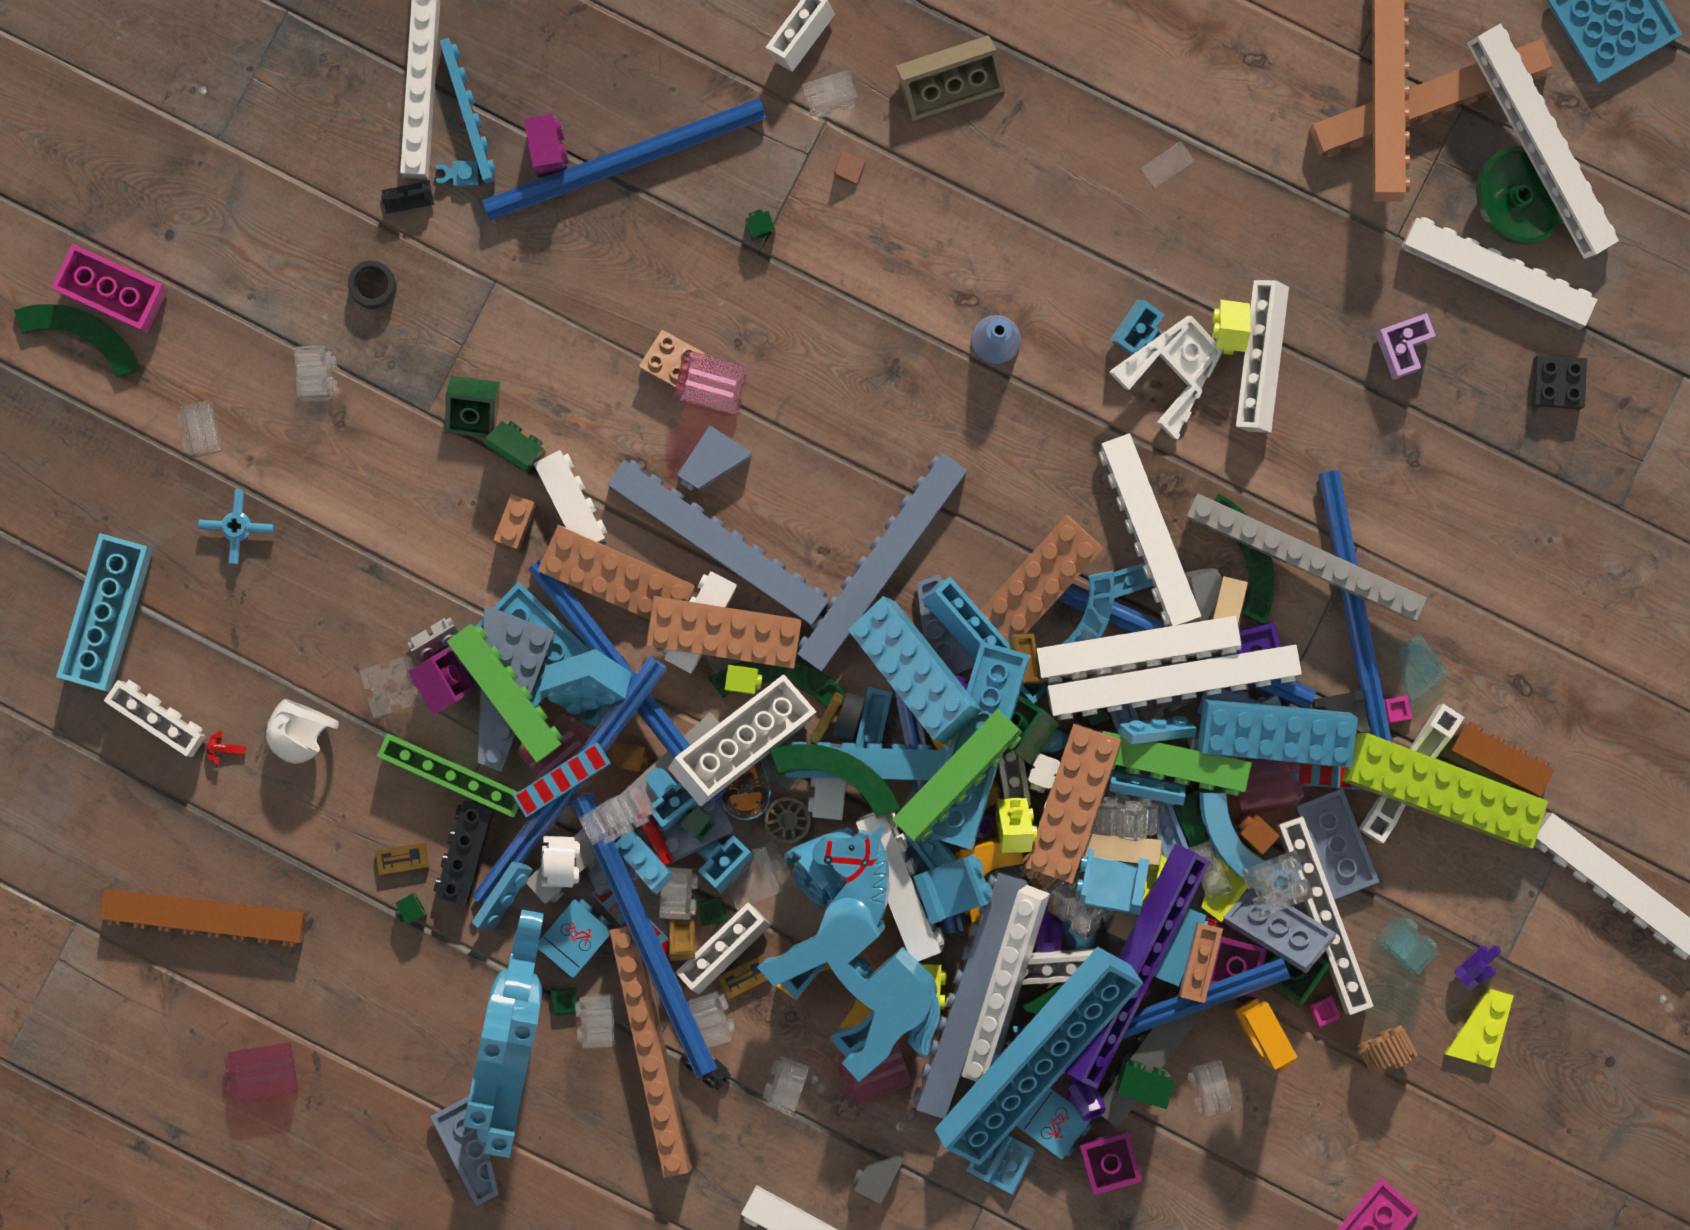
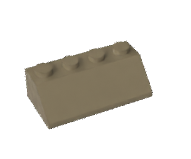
[896,35,1006,121]

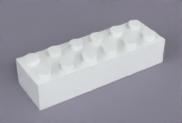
[668,675,816,806]
[856,812,946,961]

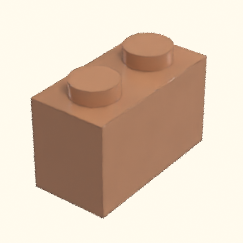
[494,494,537,551]

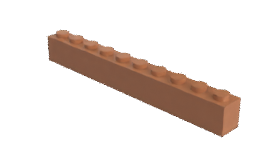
[1372,0,1410,202]
[1309,39,1553,157]
[610,925,692,1178]

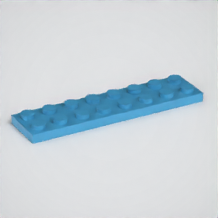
[929,641,1031,850]

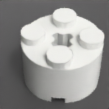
[541,836,580,888]

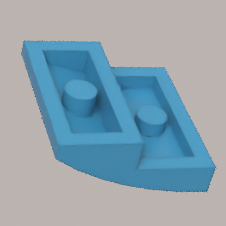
[966,1135,1036,1195]

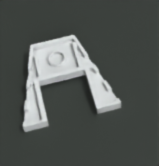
[1109,316,1223,440]

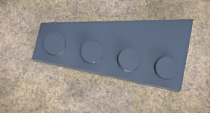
[916,574,975,675]
[430,1096,499,1206]

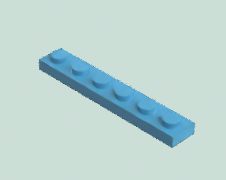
[439,38,497,185]

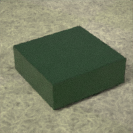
[697,896,727,926]
[551,987,579,1016]

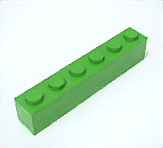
[447,624,563,763]
[892,709,1022,842]
[1102,731,1251,796]
[377,733,521,818]

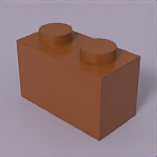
[1236,815,1280,854]

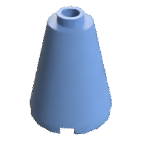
[972,315,1021,365]

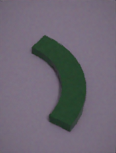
[14,304,141,378]
[1214,493,1275,625]
[708,661,846,709]
[770,744,900,819]

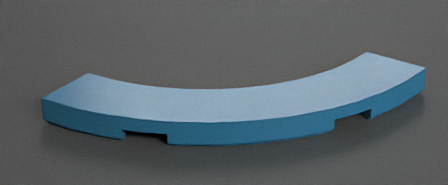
[1041,571,1115,679]
[1200,793,1293,893]

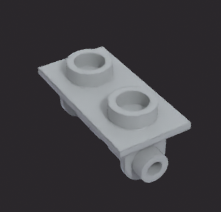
[408,617,459,661]

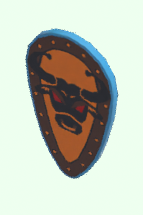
[721,760,771,821]

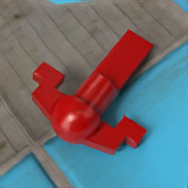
[205,731,246,766]

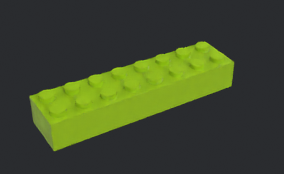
[1342,733,1548,849]

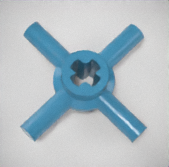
[198,489,274,564]

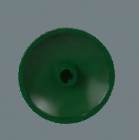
[1476,146,1563,245]

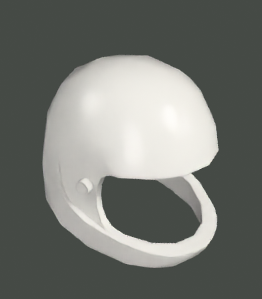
[266,699,339,764]

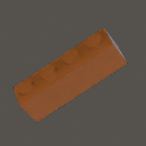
[1447,722,1554,797]

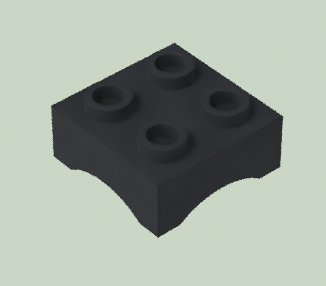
[1531,355,1587,410]
[1312,690,1371,738]

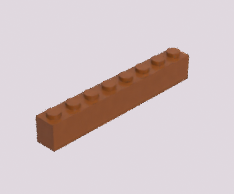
[100,889,307,947]

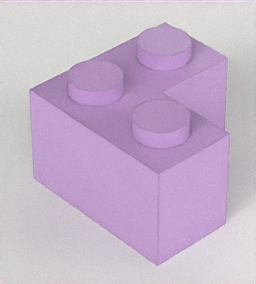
[1376,313,1436,380]

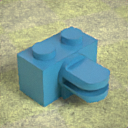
[1109,300,1164,355]
[646,768,699,831]
[696,835,756,894]

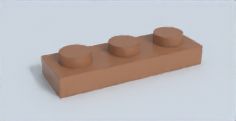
[1179,922,1223,1003]

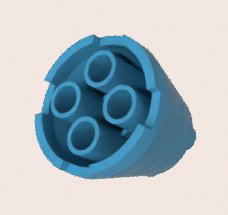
[784,827,855,911]

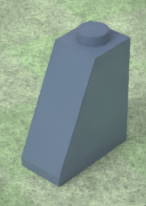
[677,425,752,491]

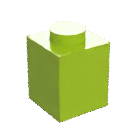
[725,665,763,695]

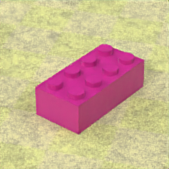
[51,244,168,334]

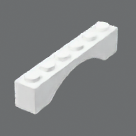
[1359,704,1465,843]

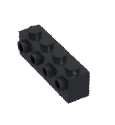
[434,801,495,906]

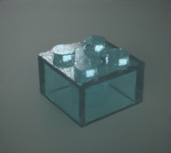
[1373,916,1439,975]

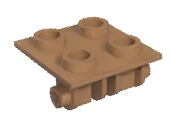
[638,330,705,391]

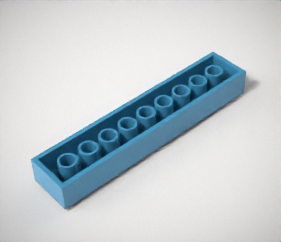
[934,947,1143,1165]

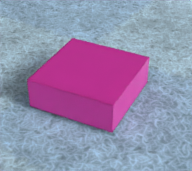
[1384,695,1413,724]
[1308,995,1342,1028]

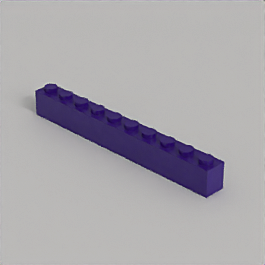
[1064,844,1211,1089]

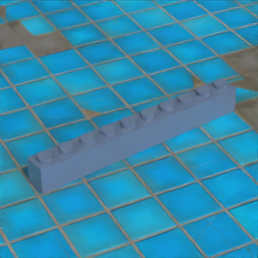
[797,453,967,672]
[607,460,829,626]
[912,869,1027,1119]

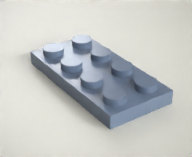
[1295,789,1379,899]
[1223,884,1336,973]

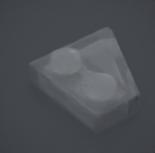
[728,847,783,911]

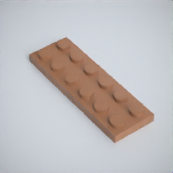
[980,515,1104,643]
[538,525,695,620]
[646,596,802,668]
[1025,724,1122,884]

